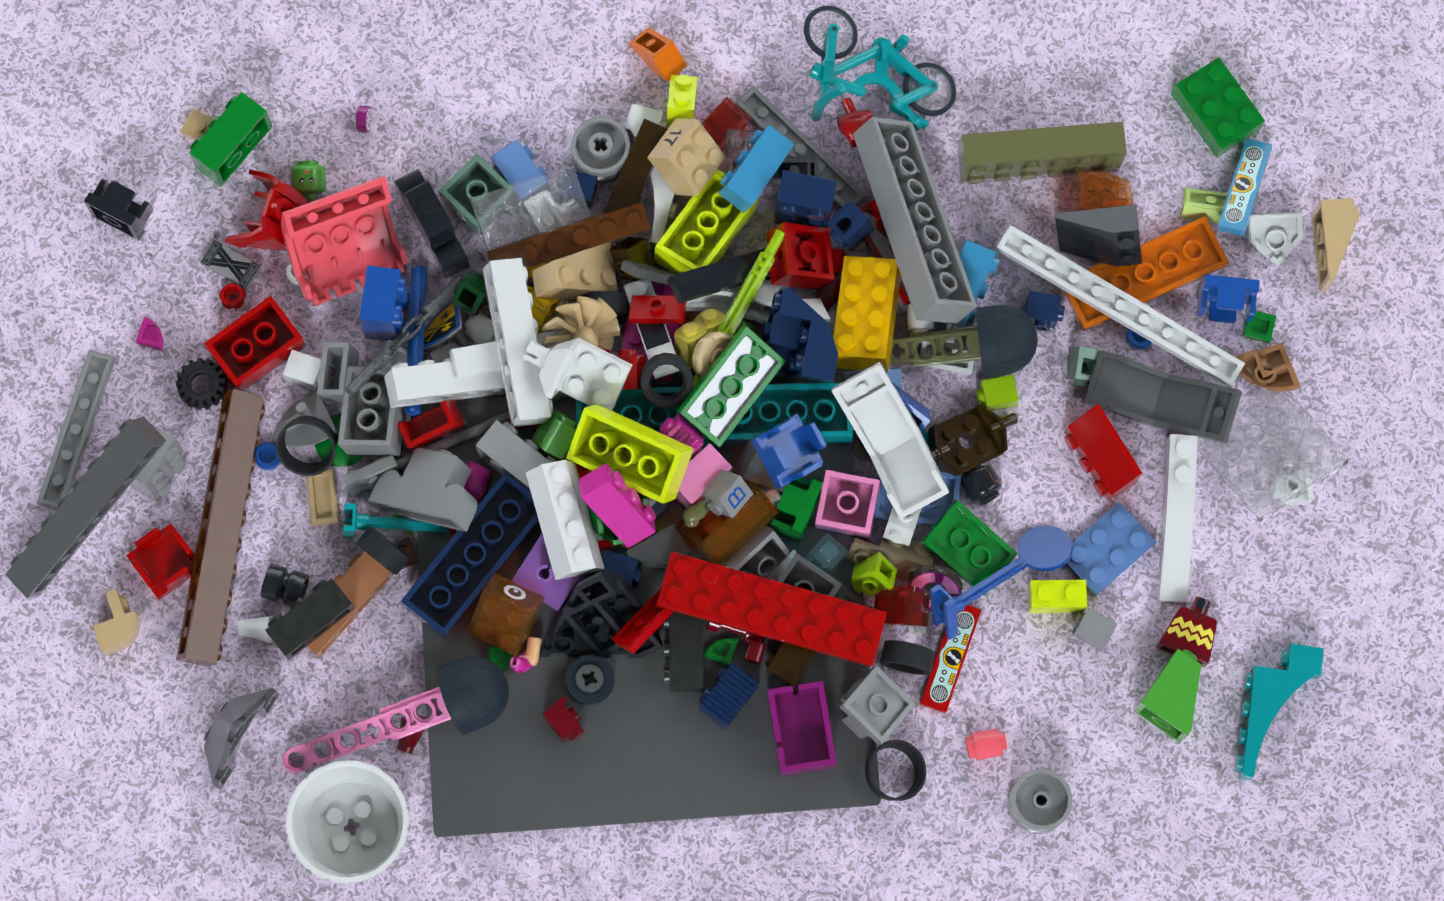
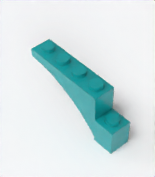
[1235,644,1324,780]

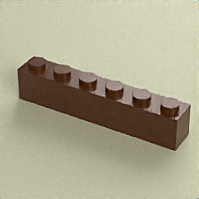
[486,201,650,268]

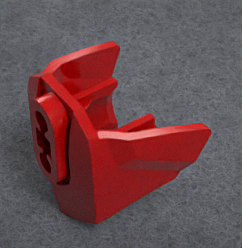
[224,169,309,251]

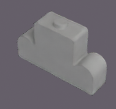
[368,448,478,532]

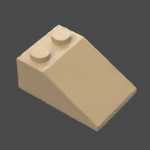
[1311,198,1359,293]

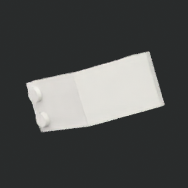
[832,362,949,519]

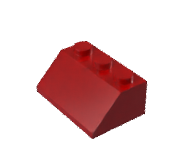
[1064,404,1143,500]

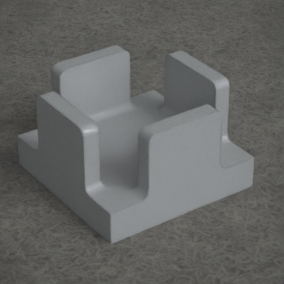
[839,665,916,745]

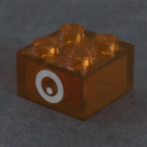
[466,573,545,656]

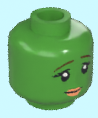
[291,161,326,199]

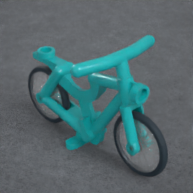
[804,6,956,131]

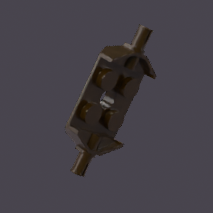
[927,403,1018,476]

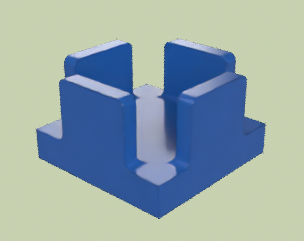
[1197,274,1260,323]
[751,414,827,489]

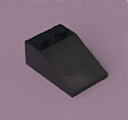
[1055,205,1142,266]

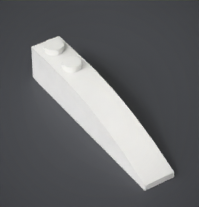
[1159,434,1198,603]

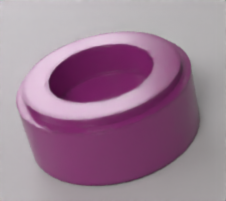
[356,105,372,133]

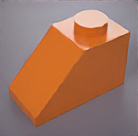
[629,27,688,82]

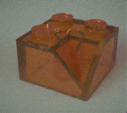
[1076,172,1133,211]

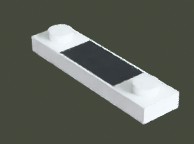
[623,279,679,379]

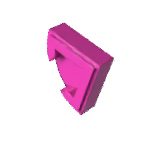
[136,317,164,351]

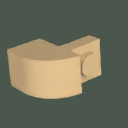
[93,589,140,656]

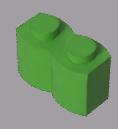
[531,409,576,460]

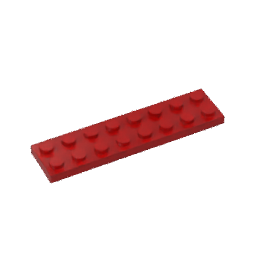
[656,552,887,667]

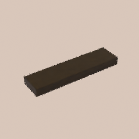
[603,118,668,213]

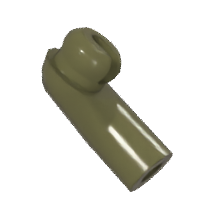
[683,497,710,528]

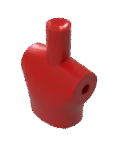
[837,98,873,147]

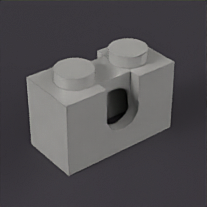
[317,342,359,404]

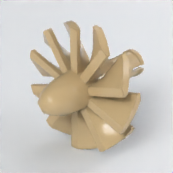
[542,296,620,352]

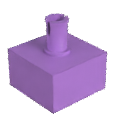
[512,534,586,611]

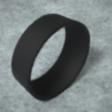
[276,416,336,476]
[865,740,927,801]

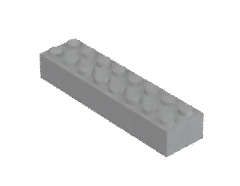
[853,117,977,323]

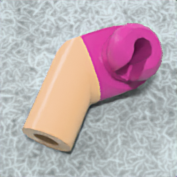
[509,637,542,673]

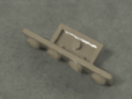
[846,529,958,589]

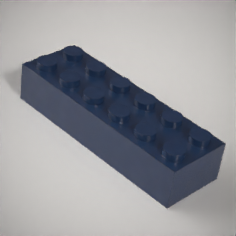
[400,472,539,639]

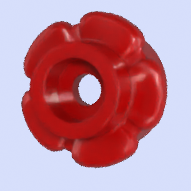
[219,283,246,309]

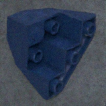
[761,286,838,383]

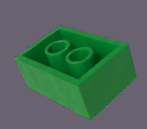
[1171,57,1265,158]
[189,91,272,187]

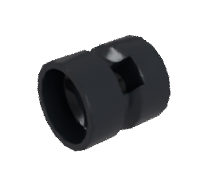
[261,563,310,606]

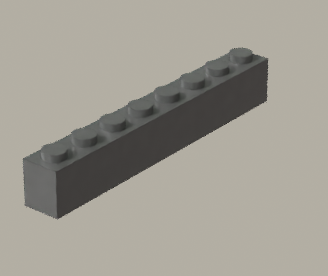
[5,417,166,598]

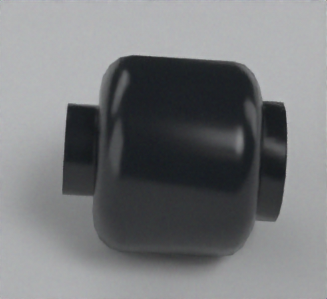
[961,465,1002,505]

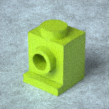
[851,552,897,597]

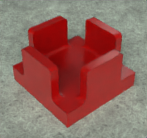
[126,523,195,600]

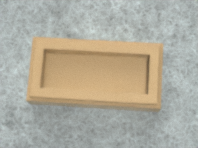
[306,469,340,527]

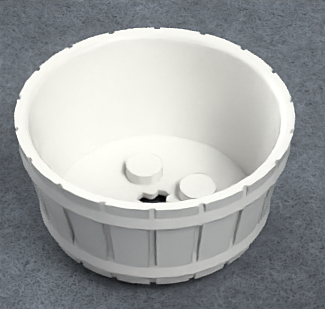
[286,760,409,883]

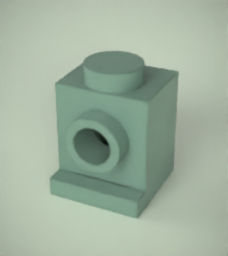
[1066,346,1104,388]

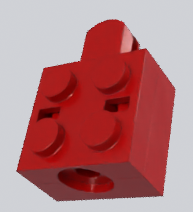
[766,222,847,290]

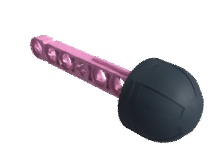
[283,656,509,773]

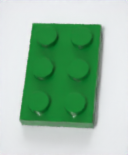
[921,500,1018,596]

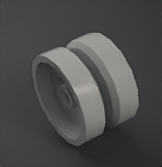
[571,117,630,184]
[1007,769,1073,835]

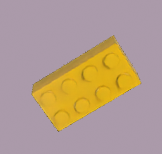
[833,256,901,372]

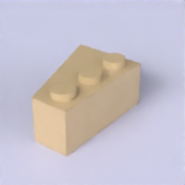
[532,242,618,301]

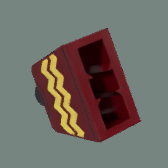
[1156,597,1217,667]

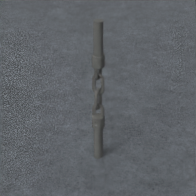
[345,275,463,396]

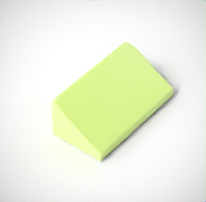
[1181,188,1228,224]

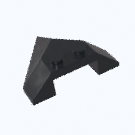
[539,571,663,658]

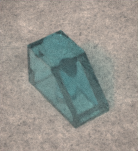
[805,532,848,575]

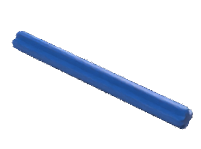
[405,265,427,416]

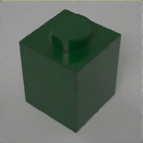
[451,270,488,316]

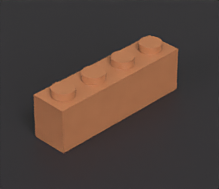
[306,552,393,658]

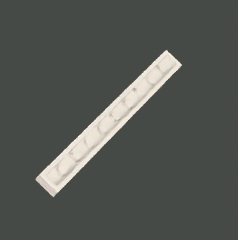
[996,225,1245,388]

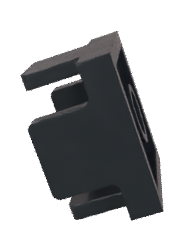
[84,178,153,240]

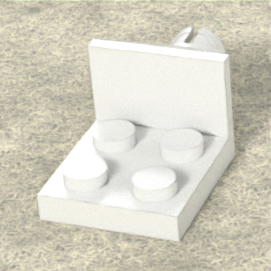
[523,338,633,411]

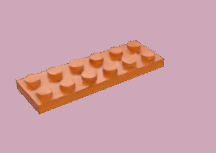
[1062,216,1229,331]

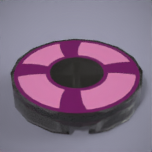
[907,565,963,612]

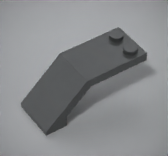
[1084,351,1242,444]

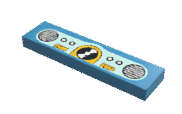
[1218,139,1272,236]

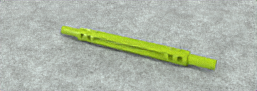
[692,230,785,391]

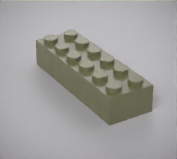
[957,122,1127,184]

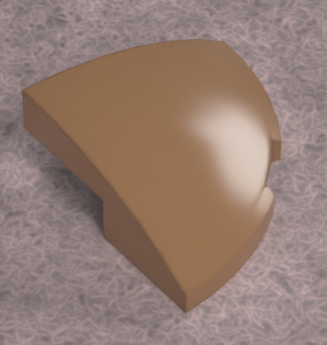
[1236,342,1301,392]

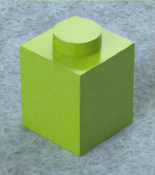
[976,375,1019,411]

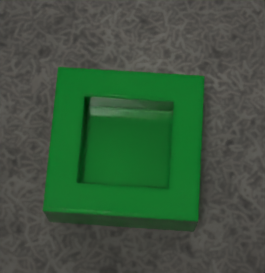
[1243,311,1276,343]

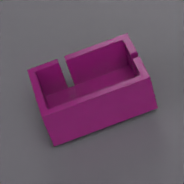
[767,681,837,777]

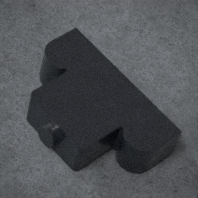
[394,169,469,278]

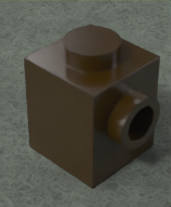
[610,236,656,281]

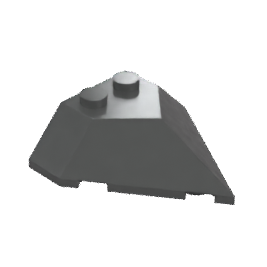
[204,688,280,790]

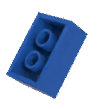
[359,265,410,342]

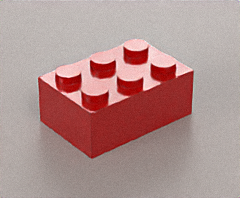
[204,296,306,391]

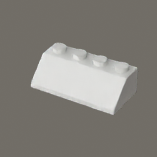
[526,460,605,580]

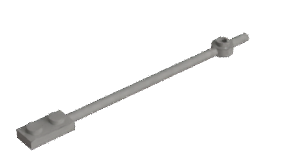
[342,391,569,498]

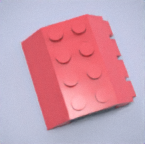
[281,176,408,306]

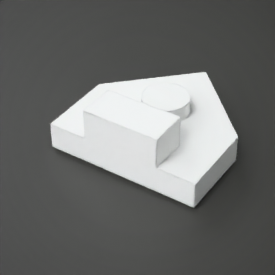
[1247,212,1303,267]

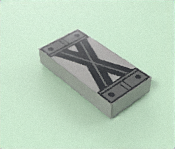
[200,240,261,291]

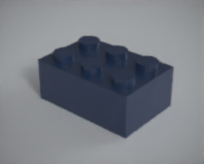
[774,170,837,228]

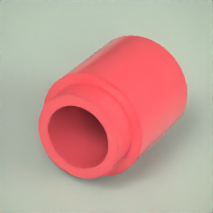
[965,728,1007,761]

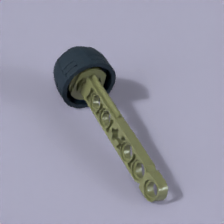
[836,305,1038,378]

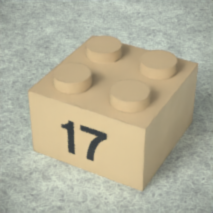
[647,118,726,196]

